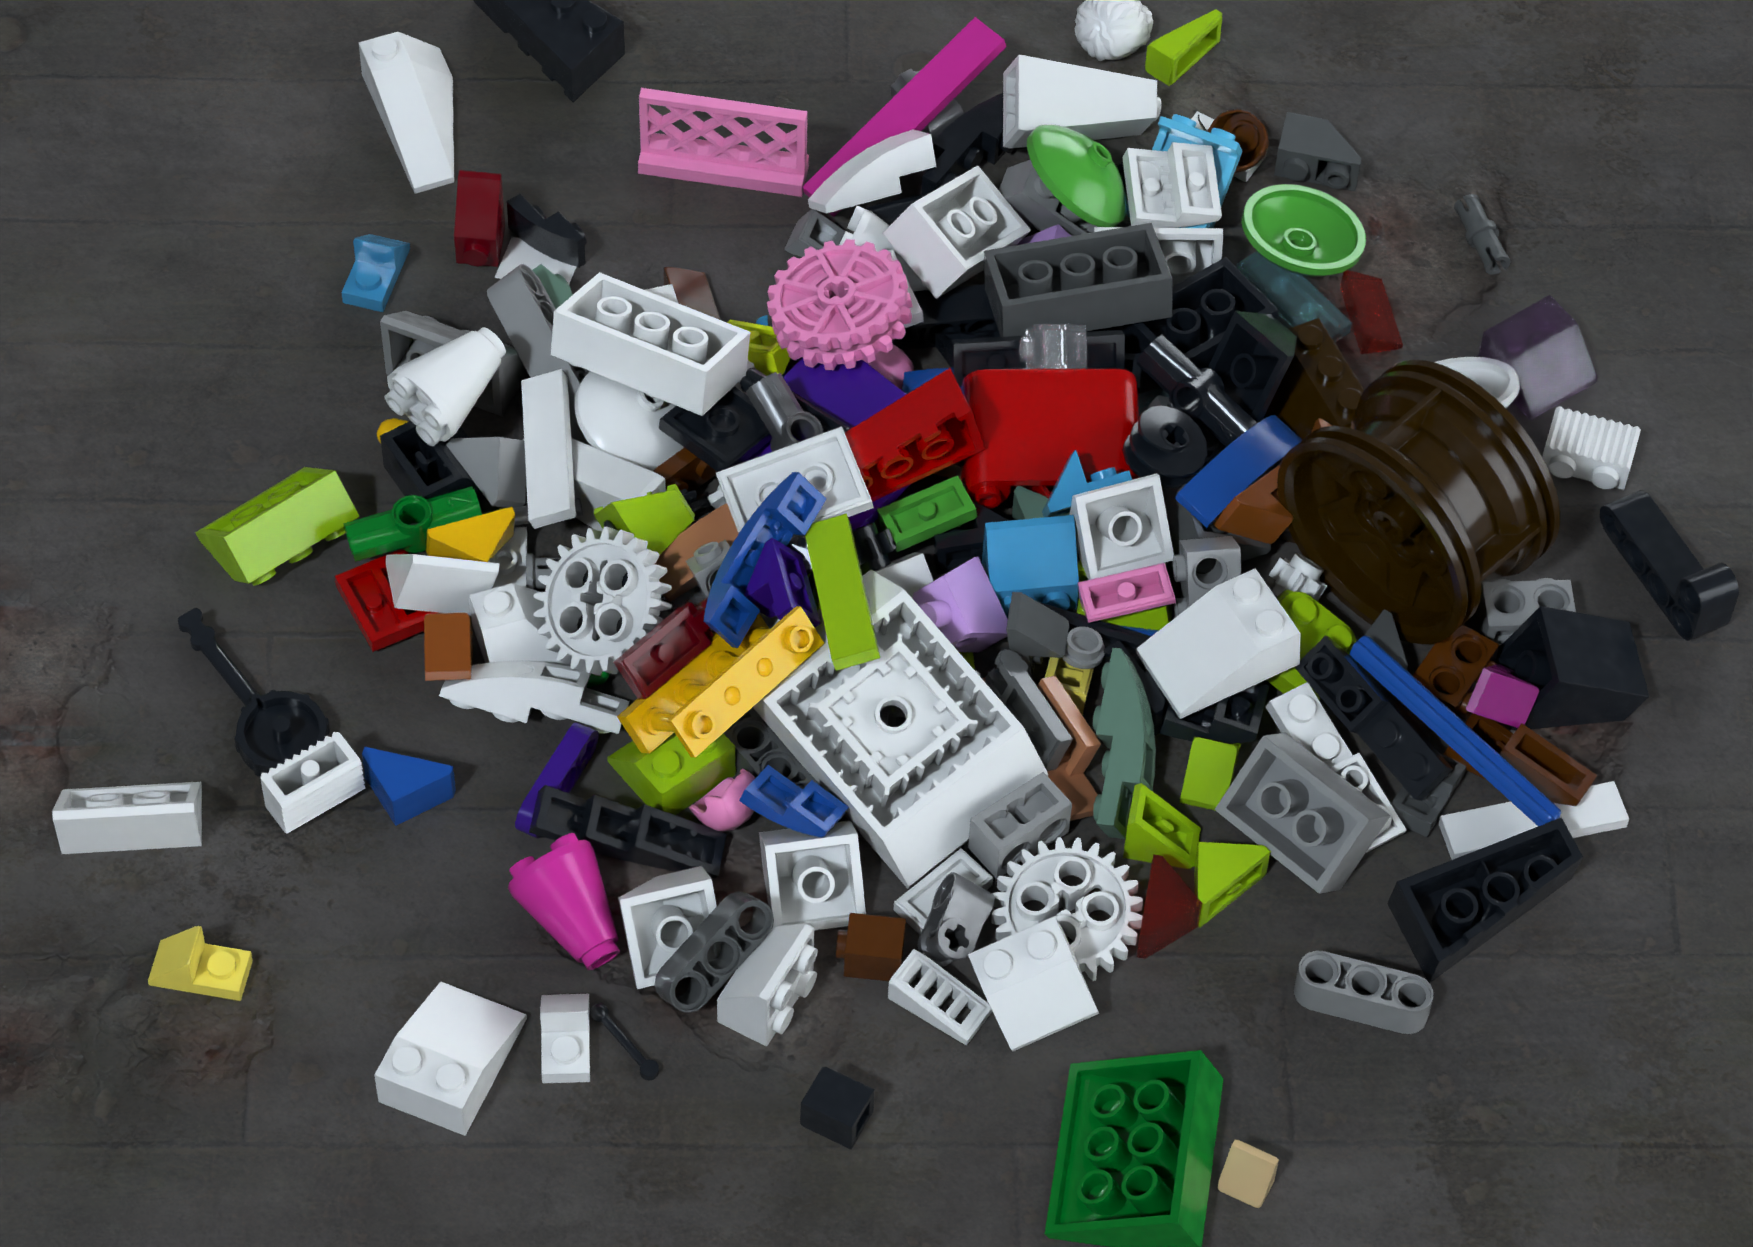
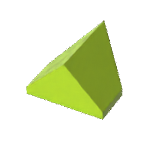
[594,484,695,555]

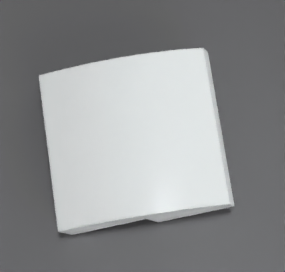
[1122,142,1222,228]

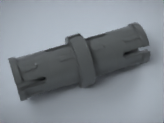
[1454,194,1511,275]

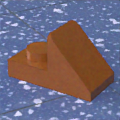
[1213,465,1294,544]
[424,613,473,681]

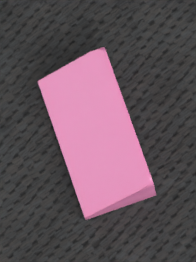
[1078,563,1176,623]

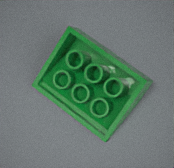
[1044,1050,1224,1247]

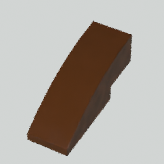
[1443,713,1597,806]

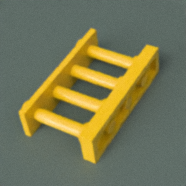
[617,606,824,758]

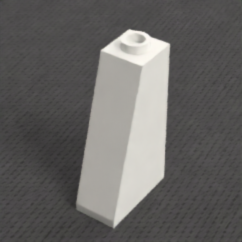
[1003,55,1161,148]
[523,438,666,532]

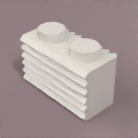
[1542,406,1641,490]
[260,732,365,834]

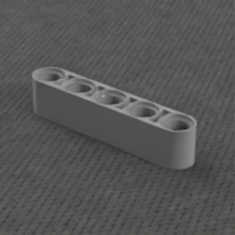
[487,264,591,446]

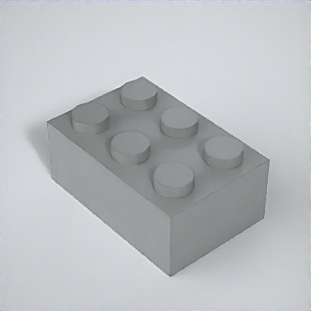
[1214,733,1390,894]

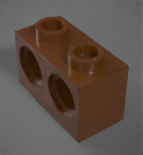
[1403,625,1500,720]

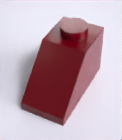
[454,170,505,267]

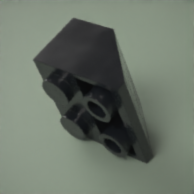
[380,421,486,501]

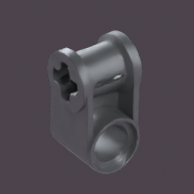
[917,872,995,967]

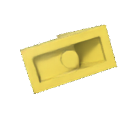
[148,926,253,1001]

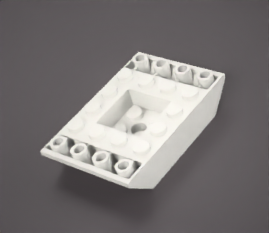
[753,570,1048,889]

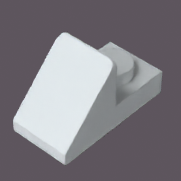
[540,994,590,1083]

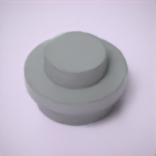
[1062,627,1105,669]

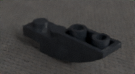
[921,93,1015,194]
[1294,635,1453,801]

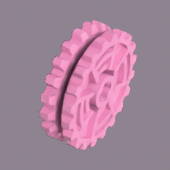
[767,239,912,370]

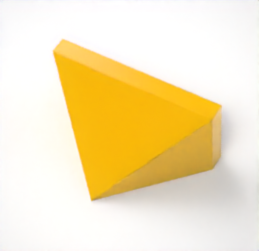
[426,507,515,562]

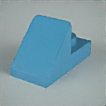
[341,234,410,312]
[1042,450,1132,517]

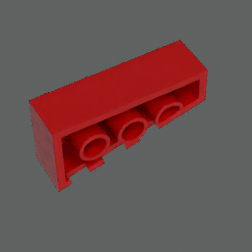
[845,368,985,502]

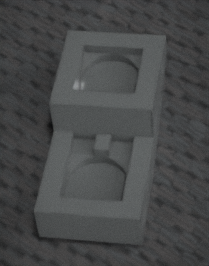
[1391,743,1466,837]

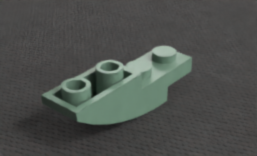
[1093,648,1156,839]

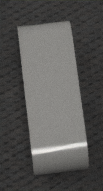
[1294,951,1433,1034]

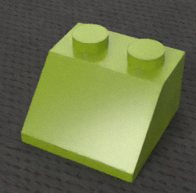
[607,732,736,815]

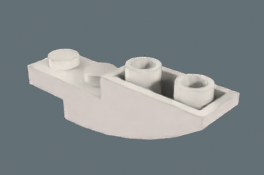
[439,660,630,734]
[1266,682,1406,853]

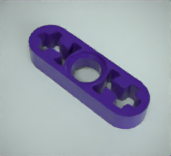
[515,722,599,839]

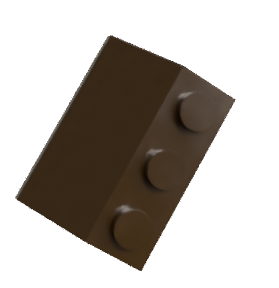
[1264,318,1364,440]

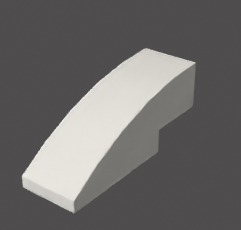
[808,129,936,214]

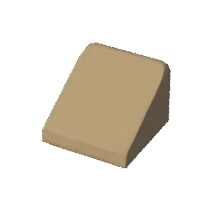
[1218,1140,1279,1208]

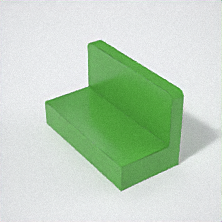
[877,475,977,552]

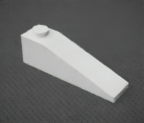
[359,32,454,194]

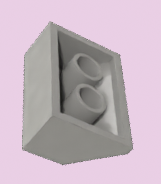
[380,311,525,417]

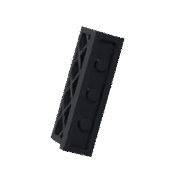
[935,329,1125,386]

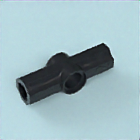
[1136,335,1257,447]

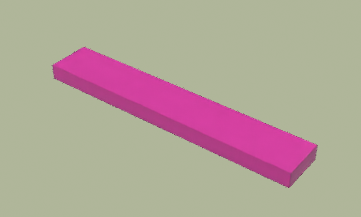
[802,17,1007,217]

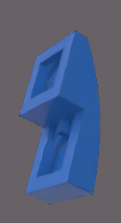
[739,765,849,838]

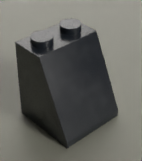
[1495,606,1649,730]

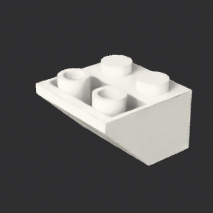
[717,924,818,1047]

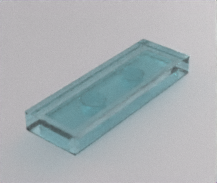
[1236,251,1352,342]

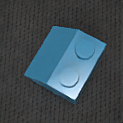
[982,515,1079,618]

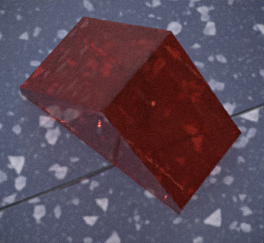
[1136,854,1202,959]

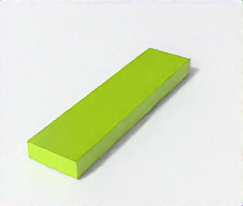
[805,513,880,671]

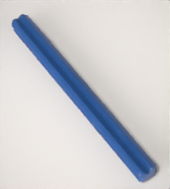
[1350,635,1561,826]

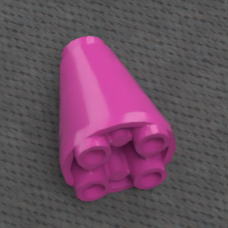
[508,833,620,970]

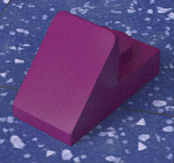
[1465,664,1539,728]

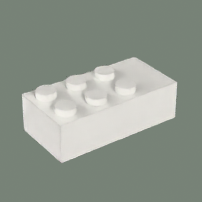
[551,272,751,416]

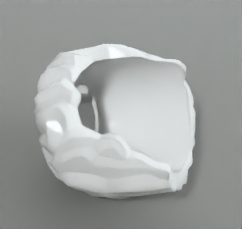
[1075,0,1153,61]

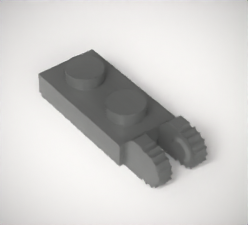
[985,649,1073,771]

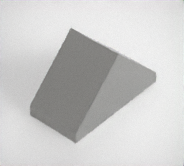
[446,437,526,508]

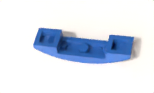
[1175,415,1302,528]
[704,472,827,648]

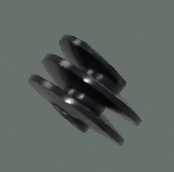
[1122,405,1207,488]

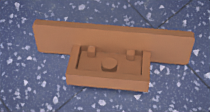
[983,676,1101,821]

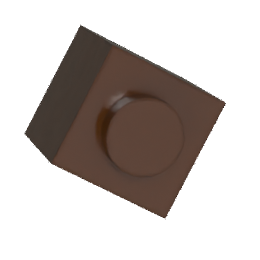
[836,913,906,981]

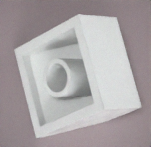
[759,821,866,931]
[968,916,1099,1052]

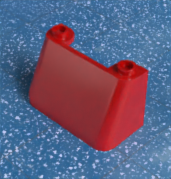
[960,369,1140,509]

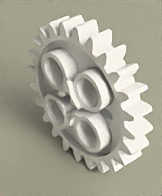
[534,527,672,676]
[991,837,1143,981]

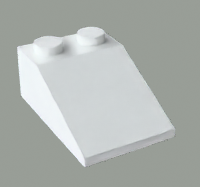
[1136,568,1301,719]
[374,982,527,1136]

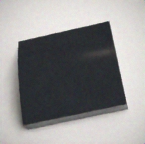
[1160,682,1269,744]

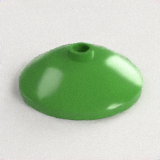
[1027,125,1127,227]
[1242,184,1366,277]

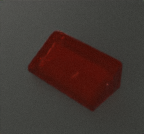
[1340,270,1403,354]

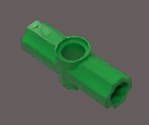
[343,486,482,562]

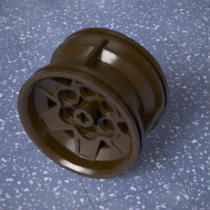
[1277,360,1560,644]

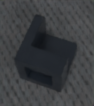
[800,1067,875,1149]

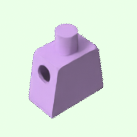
[913,557,1008,653]

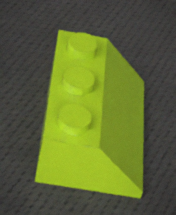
[195,467,360,586]

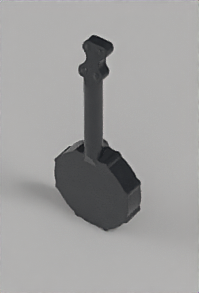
[178,608,330,776]

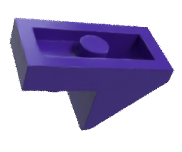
[744,538,821,628]

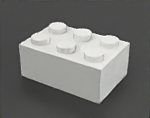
[883,166,1031,299]

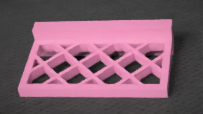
[638,88,809,197]

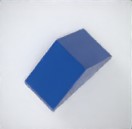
[362,747,456,826]

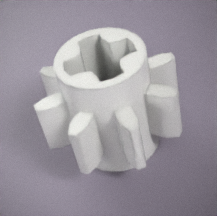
[1269,553,1327,601]

